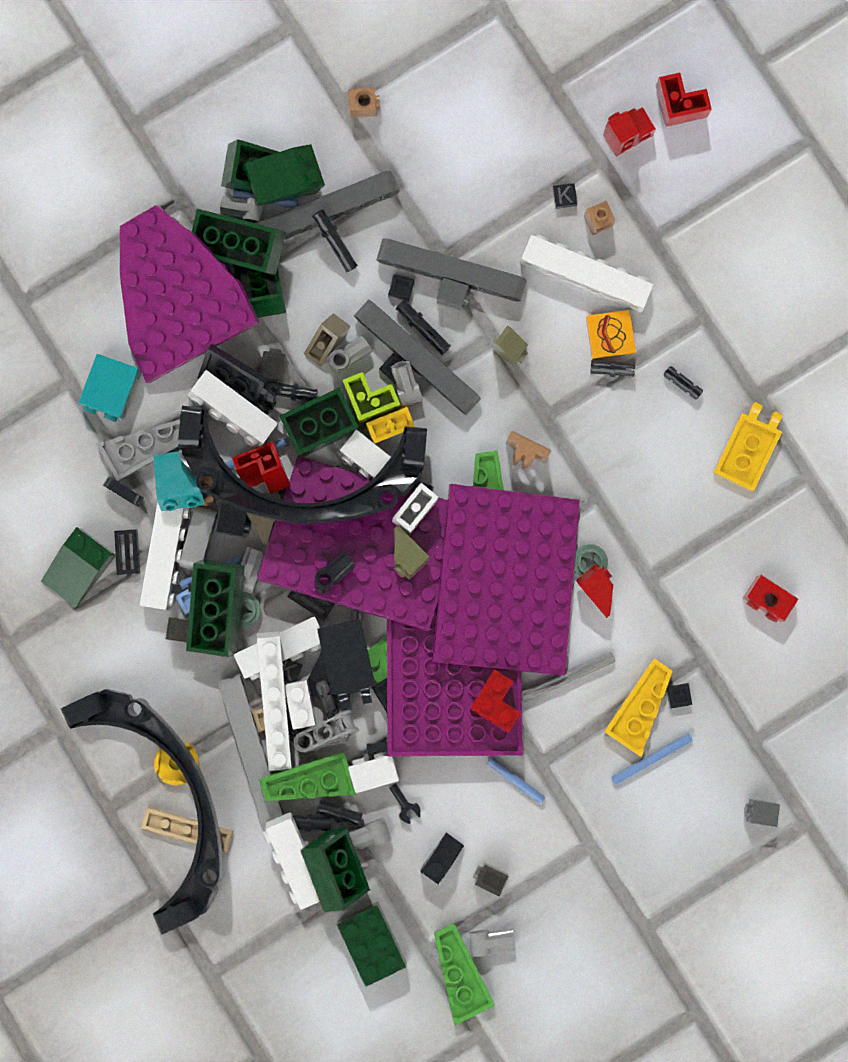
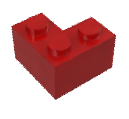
[656,72,712,127]
[603,107,656,157]
[232,441,291,494]
[469,669,521,733]

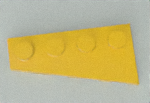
[603,658,673,757]

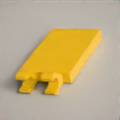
[713,402,783,492]

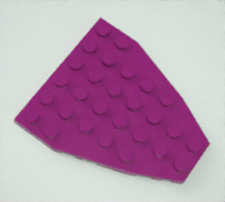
[120,205,259,383]

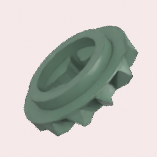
[574,544,608,576]
[240,592,261,628]

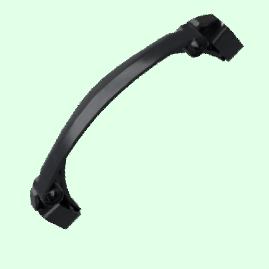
[178,405,427,524]
[61,689,224,935]

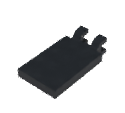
[197,344,283,415]
[317,619,375,709]

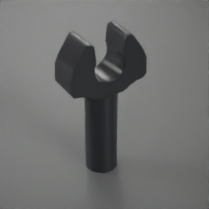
[389,783,420,824]

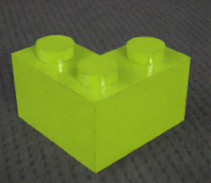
[343,372,401,424]

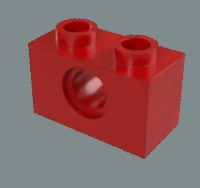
[743,575,799,623]

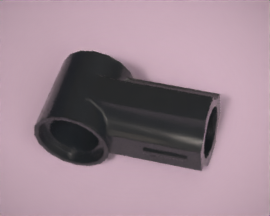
[314,552,356,594]

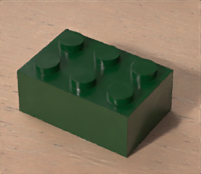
[279,387,359,458]
[300,828,370,912]
[336,902,407,987]

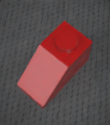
[576,563,614,618]

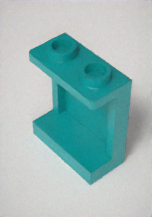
[78,354,141,422]
[153,451,205,511]

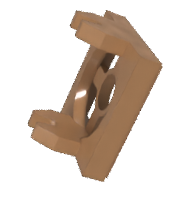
[506,431,551,470]

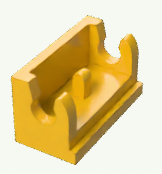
[365,406,415,444]

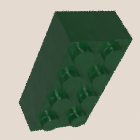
[192,208,286,275]
[186,559,245,657]

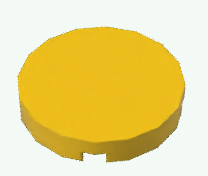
[154,742,199,786]

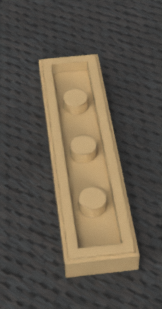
[141,807,233,853]

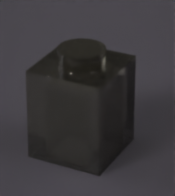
[260,349,287,383]
[165,617,189,642]
[473,862,509,897]

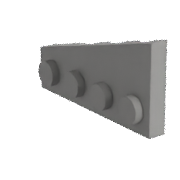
[96,419,180,482]

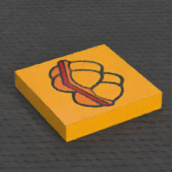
[586,310,636,360]

